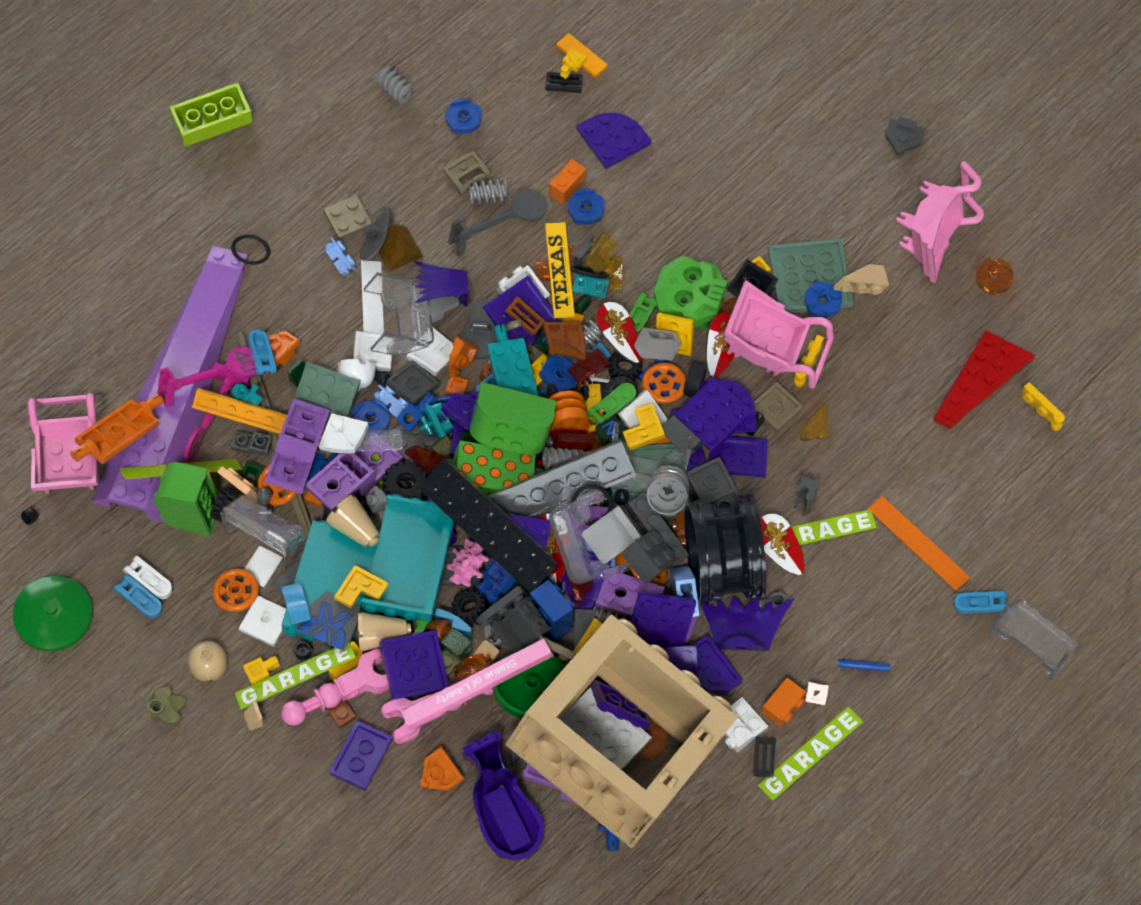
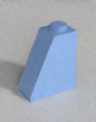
[669,566,699,617]

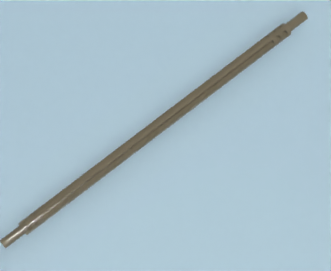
[237,332,311,543]

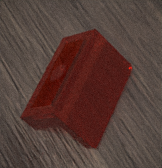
[568,348,610,389]
[550,430,596,451]

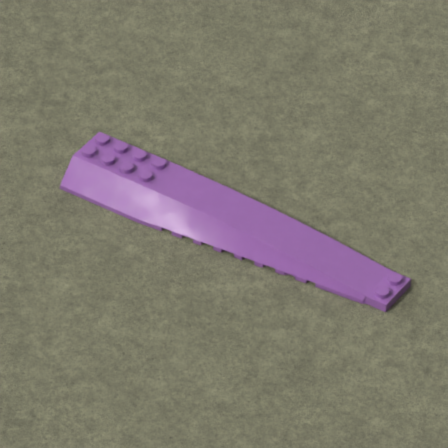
[92,245,248,523]

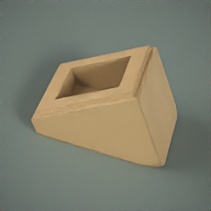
[472,639,500,668]
[244,702,264,730]

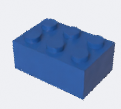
[530,580,574,643]

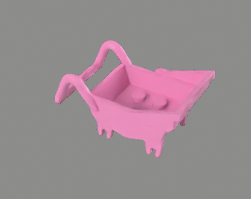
[896,161,984,284]
[723,280,834,389]
[28,393,98,494]

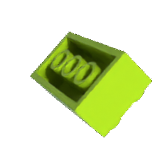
[170,83,253,147]

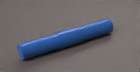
[838,659,890,672]

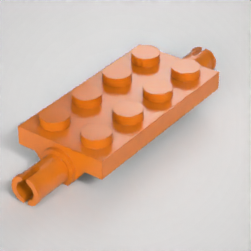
[70,393,164,464]

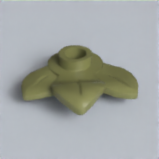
[147,686,186,724]

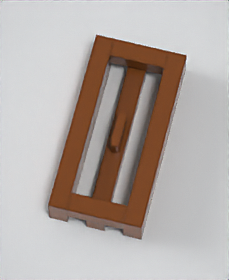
[504,296,545,336]

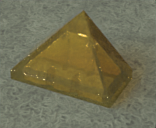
[603,255,622,290]
[800,404,830,441]

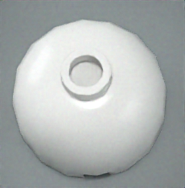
[337,359,376,392]

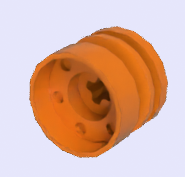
[548,390,590,439]

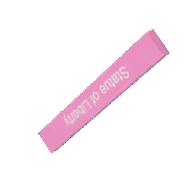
[401,638,553,730]

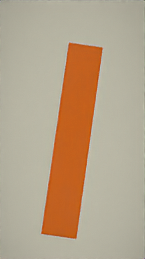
[868,496,971,591]

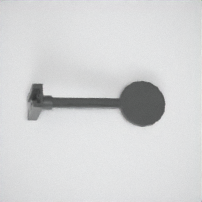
[448,189,547,256]

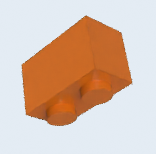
[549,159,586,204]
[761,678,806,727]

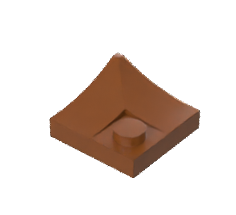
[543,322,586,360]

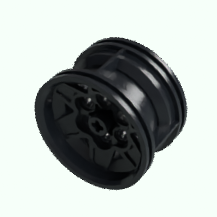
[684,494,766,607]

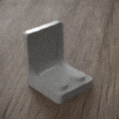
[582,505,644,564]

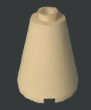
[326,495,380,548]
[358,612,412,652]

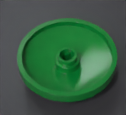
[13,576,93,652]
[492,651,566,719]

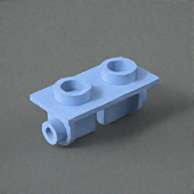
[325,237,357,276]
[374,385,409,418]

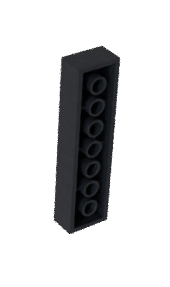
[418,458,562,592]

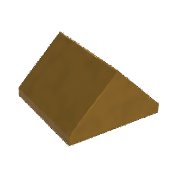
[378,225,423,272]

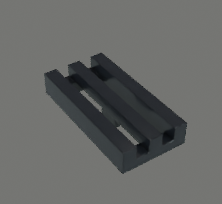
[545,72,583,93]
[753,736,776,778]

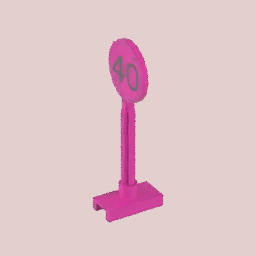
[157,347,264,408]
[184,362,251,463]

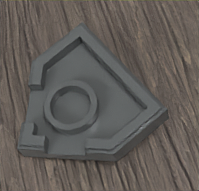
[885,117,925,156]

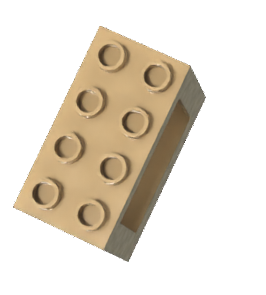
[505,614,738,849]

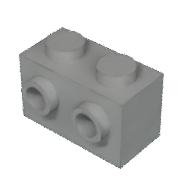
[634,328,681,361]

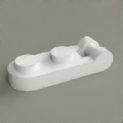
[122,556,172,599]

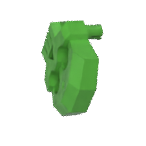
[654,256,728,330]

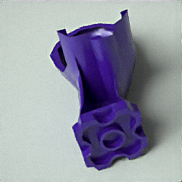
[462,731,544,861]

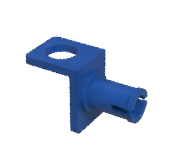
[397,392,438,431]
[598,826,619,851]

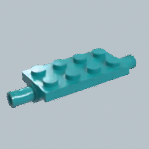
[486,324,539,396]

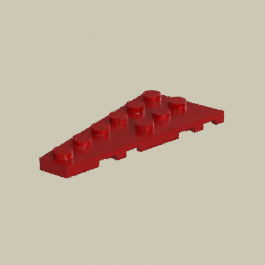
[934,330,1036,429]

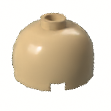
[188,641,228,682]

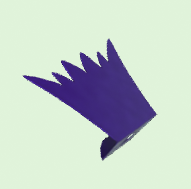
[413,261,468,307]
[702,597,795,651]

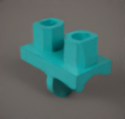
[572,274,610,299]
[231,384,264,406]
[418,403,453,438]

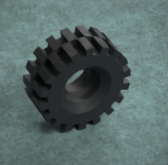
[382,460,429,501]

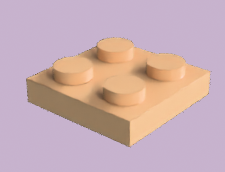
[217,466,258,502]

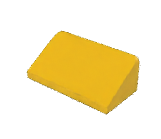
[329,641,363,680]

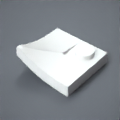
[406,327,454,377]
[319,414,369,453]

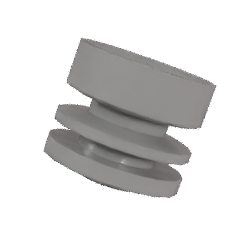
[647,465,690,515]

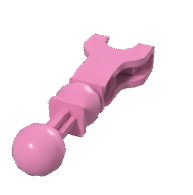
[281,649,390,726]
[381,686,493,744]

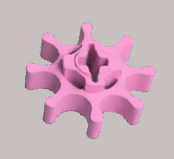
[446,539,489,587]

